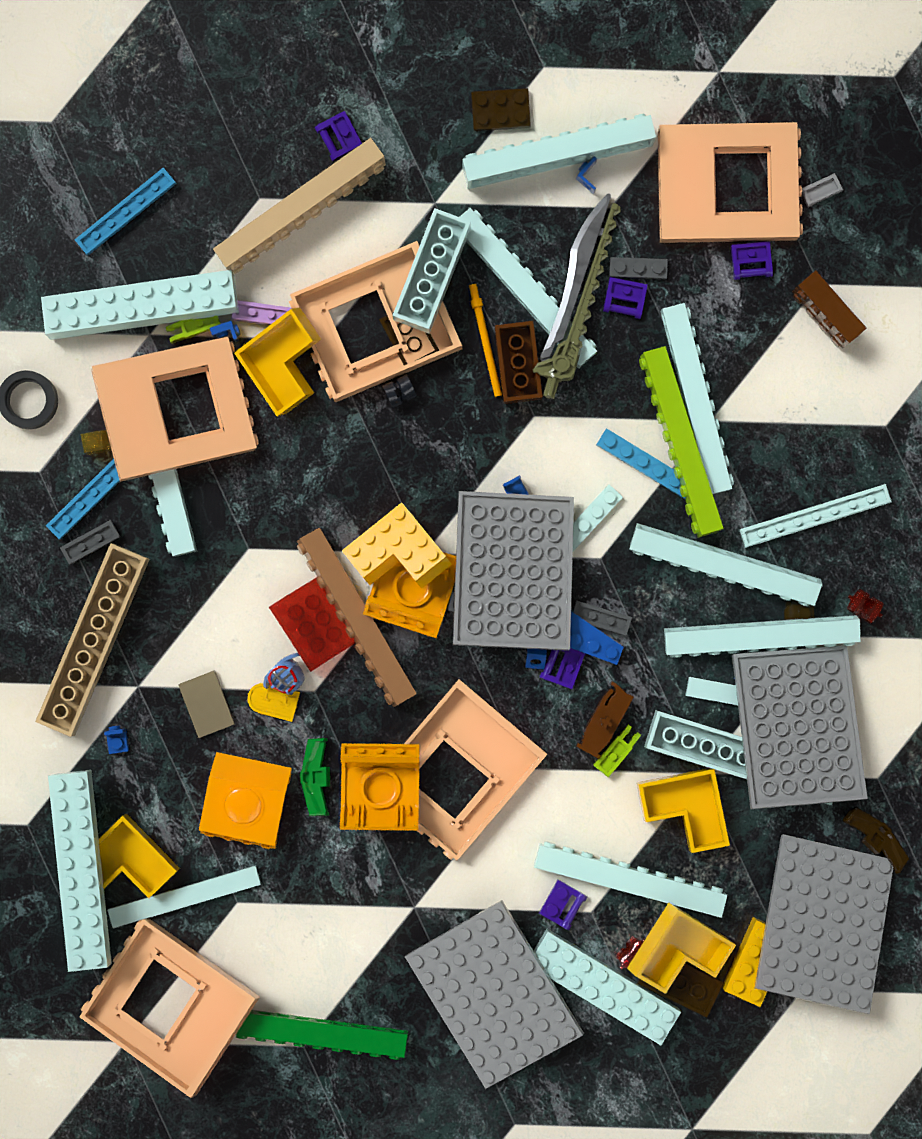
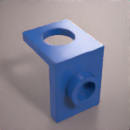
[576,156,597,194]
[502,475,529,495]
[526,649,547,669]

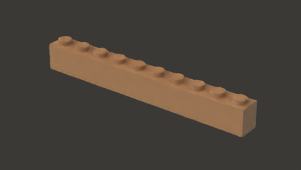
[297,528,416,707]

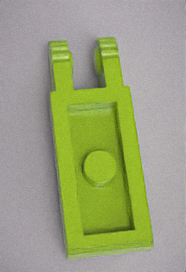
[166,316,221,343]
[593,725,641,777]

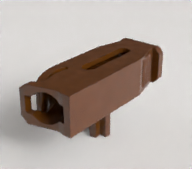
[576,681,634,759]

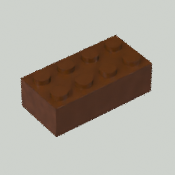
[792,270,867,349]
[494,321,542,404]

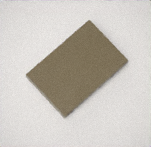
[178,670,235,738]

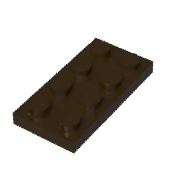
[637,963,724,1017]

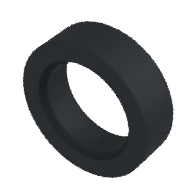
[0,370,58,430]

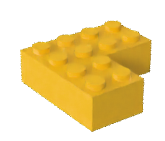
[234,307,321,417]
[342,503,452,588]
[636,768,730,853]
[99,814,180,898]
[627,903,736,994]
[722,917,767,1007]

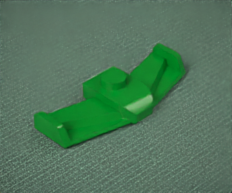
[300,738,330,816]

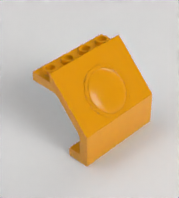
[363,552,456,638]
[340,743,419,831]
[199,752,292,849]

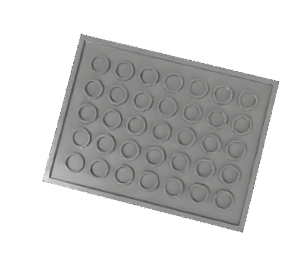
[453,491,574,651]
[732,645,867,809]
[754,834,893,1014]
[405,900,584,1089]

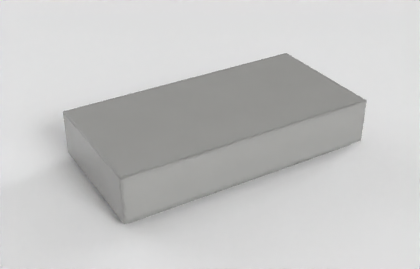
[802,173,843,207]

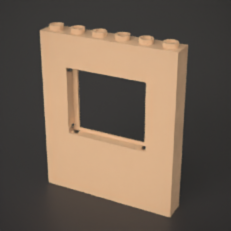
[658,122,803,243]
[289,241,462,402]
[91,337,259,482]
[404,679,547,860]
[80,918,260,1098]

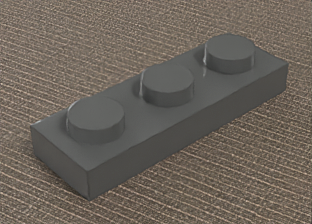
[609,257,667,279]
[60,520,121,565]
[573,601,632,636]

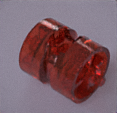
[847,589,883,624]
[615,935,645,970]

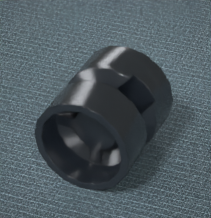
[383,374,417,408]

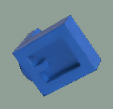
[210,321,241,342]
[104,725,129,754]

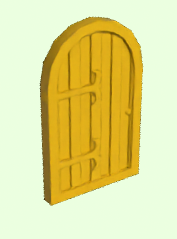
[247,683,300,722]

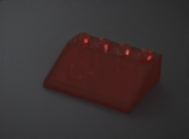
[269,577,356,672]

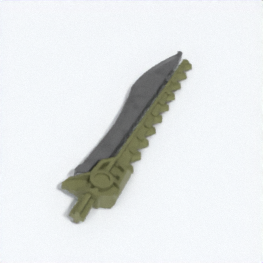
[533,193,621,399]

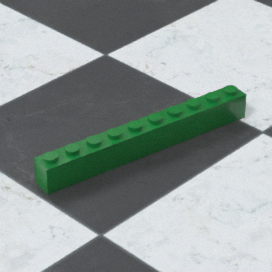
[236,1010,408,1060]

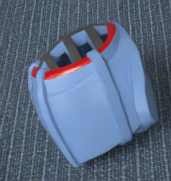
[263,653,305,695]

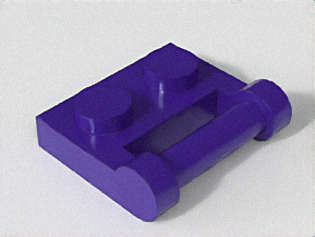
[315,111,362,162]
[731,241,773,280]
[603,277,647,319]
[540,648,585,689]
[539,879,588,930]

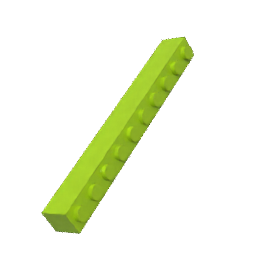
[639,346,724,538]

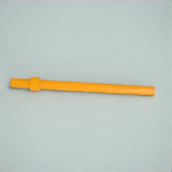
[469,284,502,397]

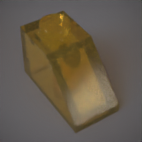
[81,430,112,455]

